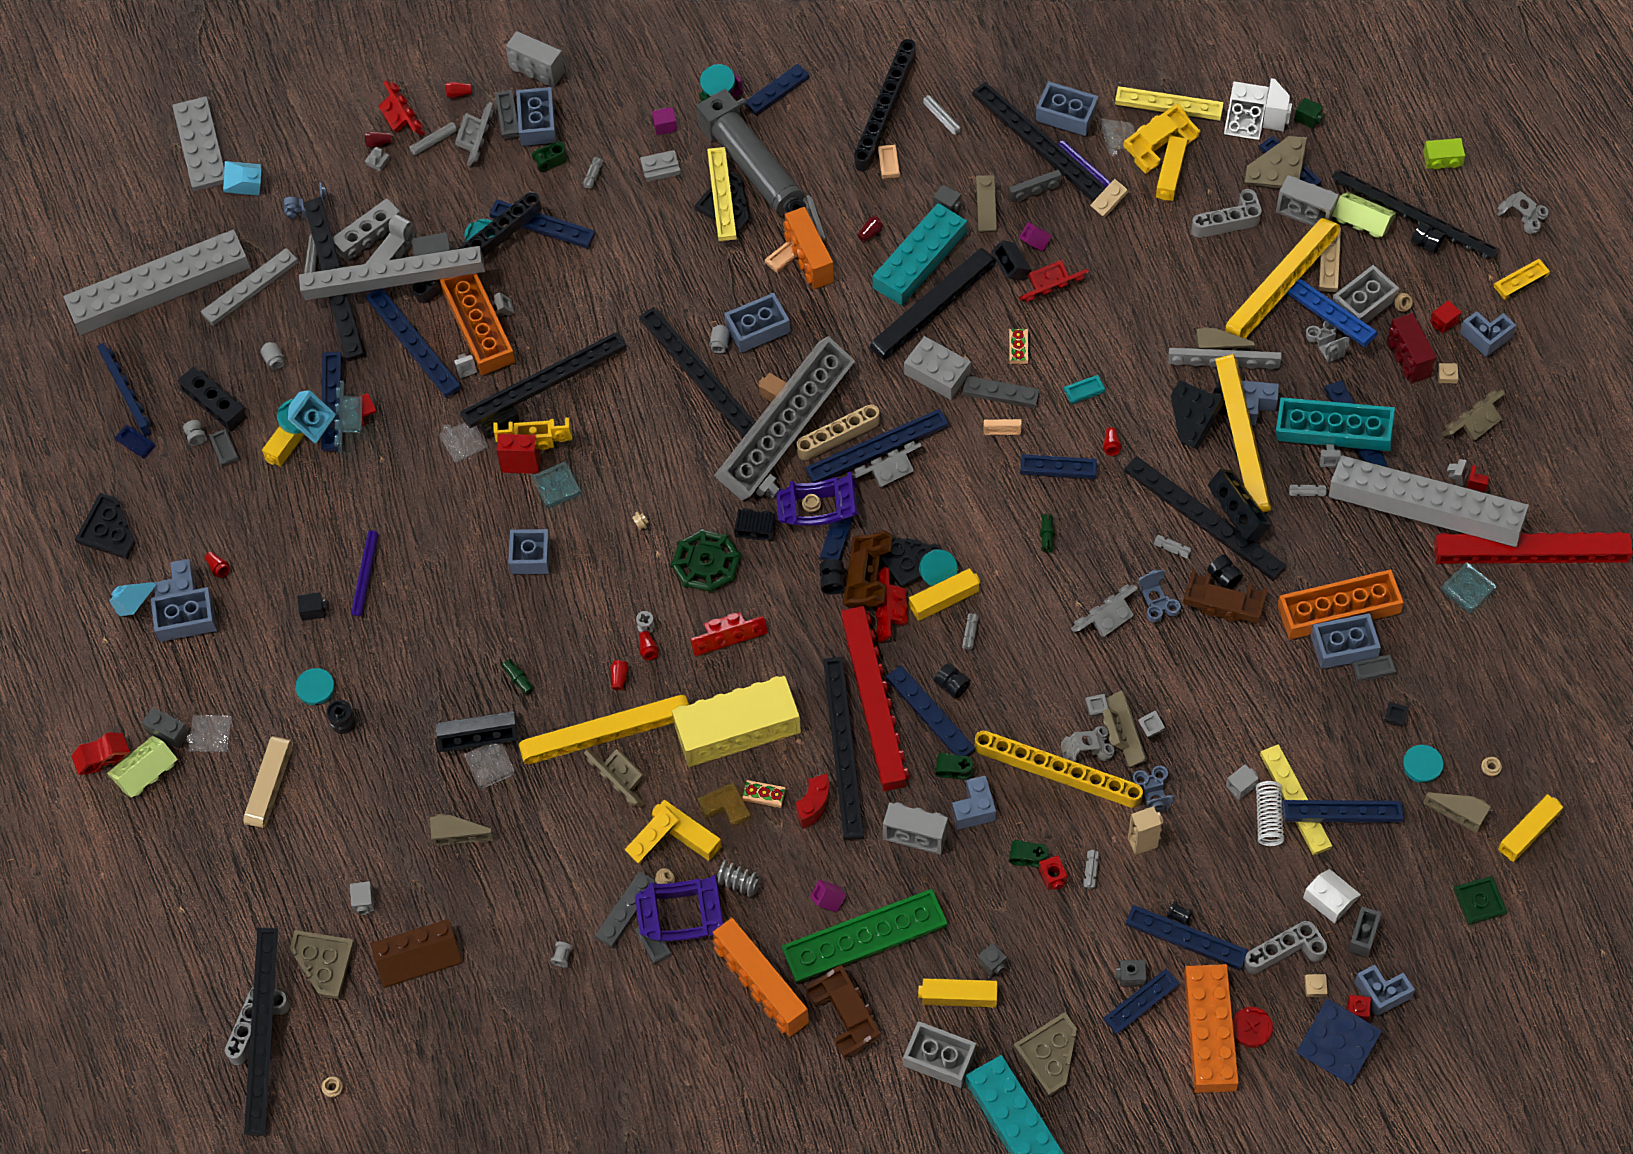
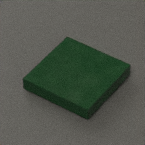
[1453,876,1507,926]

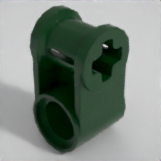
[531,142,568,172]
[935,753,974,780]
[1008,840,1048,868]

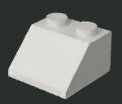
[1262,78,1292,131]
[1303,869,1361,924]

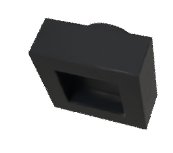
[1384,701,1409,727]

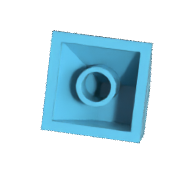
[223,161,261,196]
[288,390,336,443]
[110,582,156,616]

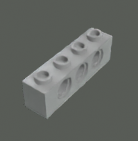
[333,198,401,262]

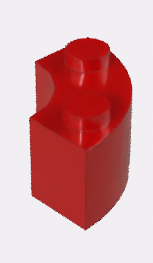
[71,732,130,775]
[795,773,830,829]

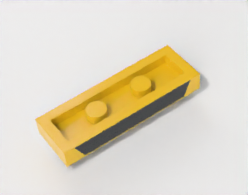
[1494,259,1550,300]
[625,806,680,864]

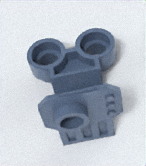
[284,182,326,218]
[1138,570,1181,622]
[1132,766,1175,812]

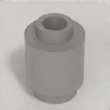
[710,325,730,353]
[261,342,284,370]

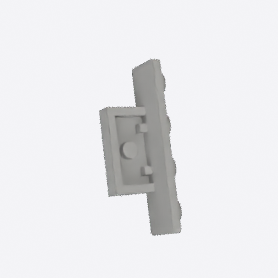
[454,102,493,167]
[853,441,922,487]
[1071,584,1138,637]

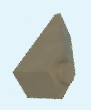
[976,175,997,233]
[1195,327,1254,351]
[1423,792,1491,833]
[430,814,494,847]

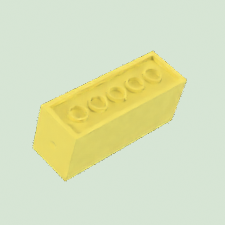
[672,676,801,768]

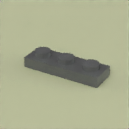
[495,90,519,139]
[1009,170,1061,203]

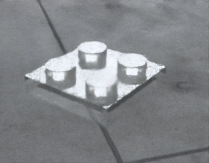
[464,743,516,790]

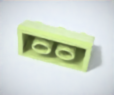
[1332,192,1397,238]
[107,736,178,798]

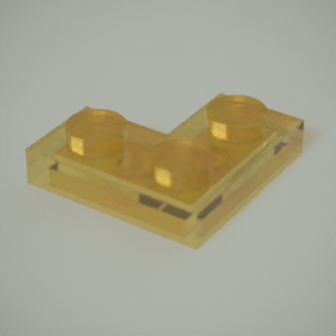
[697,782,750,826]

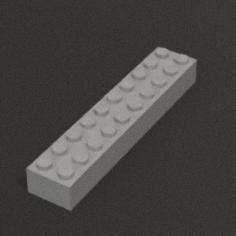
[63,229,250,335]
[714,336,855,501]
[1329,455,1529,547]

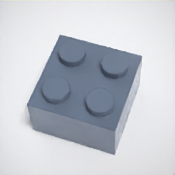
[508,529,551,574]

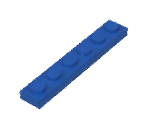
[1286,278,1377,347]

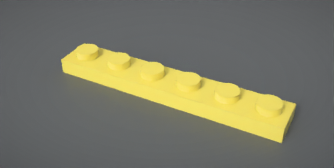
[1115,86,1223,121]
[707,147,736,241]
[1260,744,1332,856]

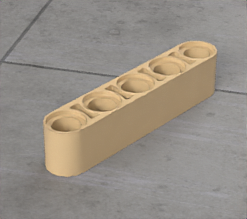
[797,405,879,461]
[244,736,293,828]

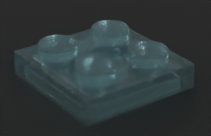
[531,461,581,509]
[1440,562,1496,614]

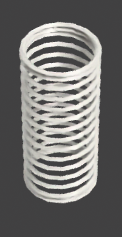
[1256,781,1284,846]

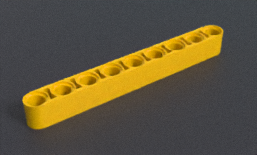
[1225,218,1340,339]
[1215,354,1271,513]
[519,695,689,764]
[975,731,1143,808]

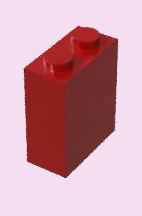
[496,434,541,474]

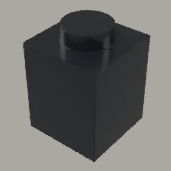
[297,592,328,621]

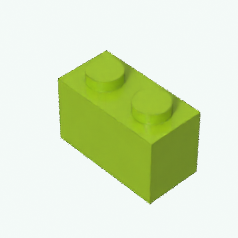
[1423,138,1465,169]

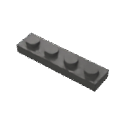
[963,376,1039,409]
[595,871,657,948]

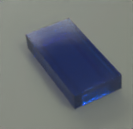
[115,425,156,459]

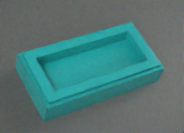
[1064,375,1106,405]

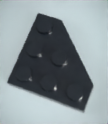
[695,170,749,234]
[1170,380,1225,450]
[75,493,136,559]
[880,535,943,588]

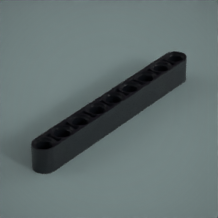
[854,39,916,171]
[412,192,542,304]
[869,248,996,360]

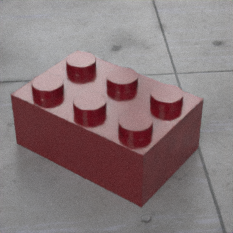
[1387,313,1437,384]

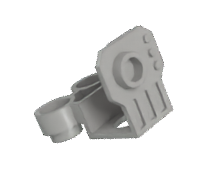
[1497,191,1548,235]
[1306,321,1350,362]
[1061,726,1114,762]

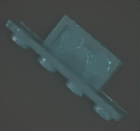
[334,381,362,453]

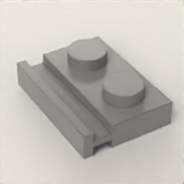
[640,150,681,182]

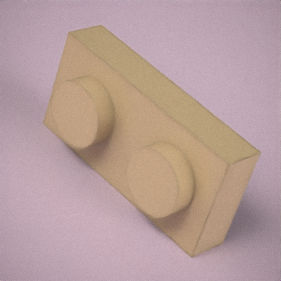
[1090,179,1129,218]

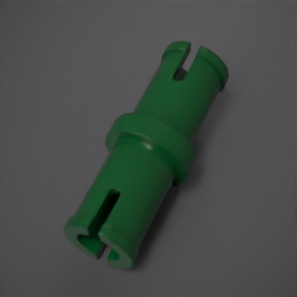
[1040,514,1055,553]
[502,659,535,695]

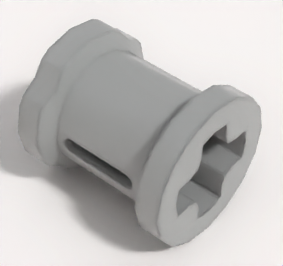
[636,611,655,634]
[550,941,573,968]

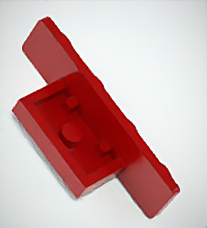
[378,80,425,136]
[1019,260,1089,302]
[876,567,907,643]
[690,612,768,656]

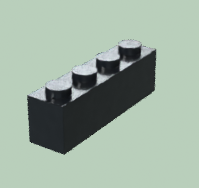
[436,711,518,752]

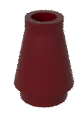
[365,131,391,149]
[857,216,883,242]

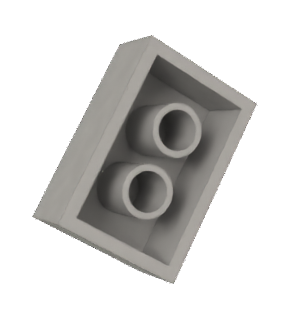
[506,31,565,87]
[1276,175,1339,226]
[1332,265,1399,323]
[904,336,971,400]
[883,802,948,855]
[903,1021,976,1088]

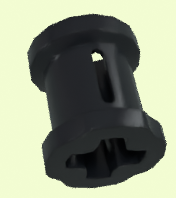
[1166,901,1193,925]

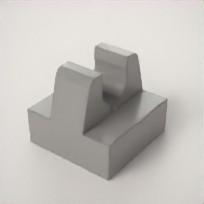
[365,147,390,172]
[491,292,514,317]
[454,353,477,379]
[1319,444,1341,467]
[1447,459,1469,486]
[756,474,779,499]

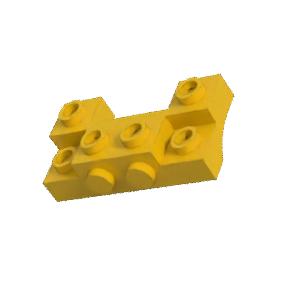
[1123,103,1200,174]
[494,417,573,450]

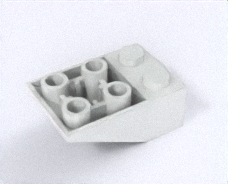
[1224,82,1269,140]

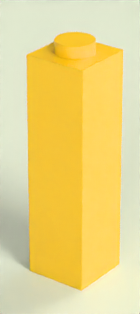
[1156,136,1187,201]
[262,426,305,467]
[909,568,981,621]
[1498,794,1563,863]
[652,800,722,862]
[918,978,997,1007]

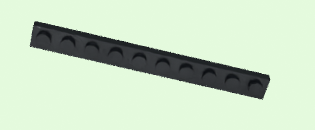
[972,81,1106,202]
[1332,169,1500,259]
[304,197,365,361]
[639,307,755,438]
[460,332,626,429]
[1124,456,1286,581]
[823,657,864,841]
[244,927,278,1136]

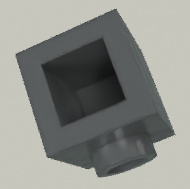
[933,185,962,212]
[977,943,1007,979]
[1116,960,1146,987]

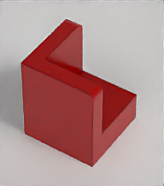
[351,393,376,426]
[1466,465,1489,493]

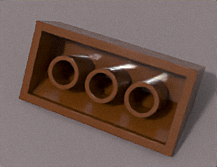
[370,918,462,988]

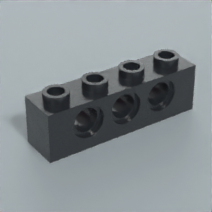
[177,366,247,432]
[1207,469,1272,541]

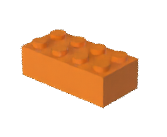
[783,207,834,289]

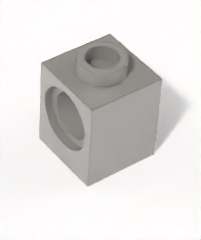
[1138,710,1166,739]
[1226,765,1259,800]
[350,881,375,915]

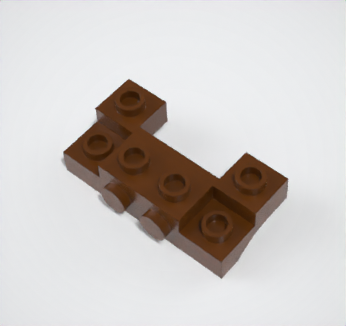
[843,530,893,609]
[1183,569,1268,623]
[805,965,881,1059]

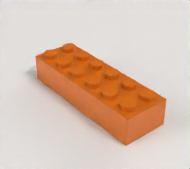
[439,273,516,376]
[1277,569,1404,640]
[712,918,809,1038]
[1184,964,1238,1093]

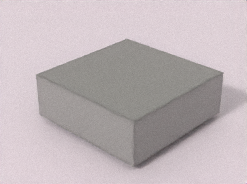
[1085,694,1109,718]

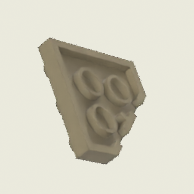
[1245,136,1307,188]
[289,930,355,999]
[1013,1012,1077,1097]

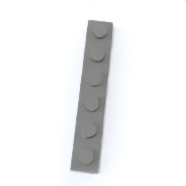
[201,248,298,326]
[1168,348,1281,369]

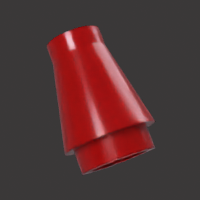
[445,81,471,99]
[1103,427,1122,456]
[204,552,230,578]
[639,631,659,660]
[610,660,629,690]

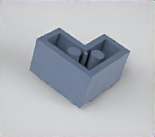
[1460,311,1516,357]
[1242,381,1279,426]
[154,559,196,597]
[952,776,996,830]
[1354,965,1415,1017]

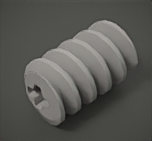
[717,860,762,898]

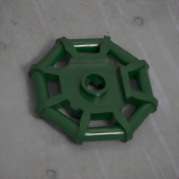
[670,528,742,593]

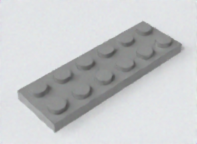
[172,96,224,192]

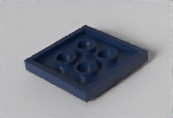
[1296,998,1383,1085]

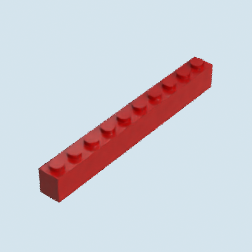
[1434,532,1633,564]
[841,606,909,792]

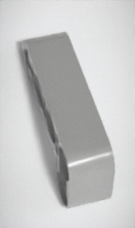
[1191,189,1261,238]
[365,214,415,264]
[1244,921,1327,974]
[225,987,290,1065]

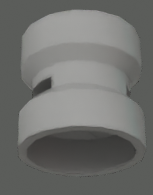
[183,420,207,446]

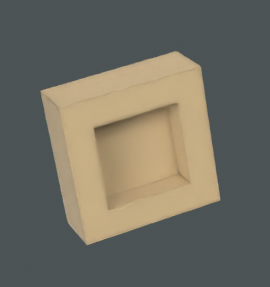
[1438,363,1458,383]
[1304,974,1328,997]

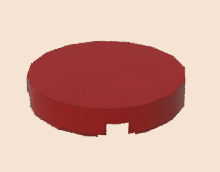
[1232,1007,1273,1048]

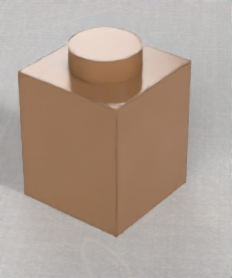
[758,372,786,402]

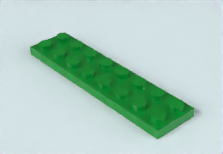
[781,889,948,984]

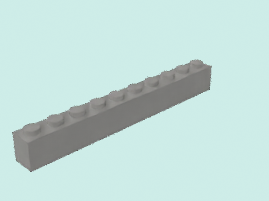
[299,246,485,300]

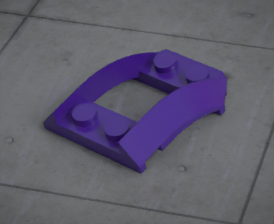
[776,472,860,526]
[635,875,724,941]

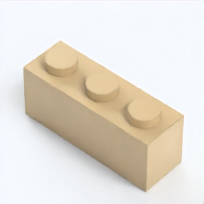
[1128,806,1163,855]

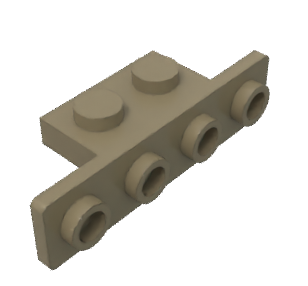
[1441,390,1505,441]
[1102,691,1147,768]
[584,749,645,806]

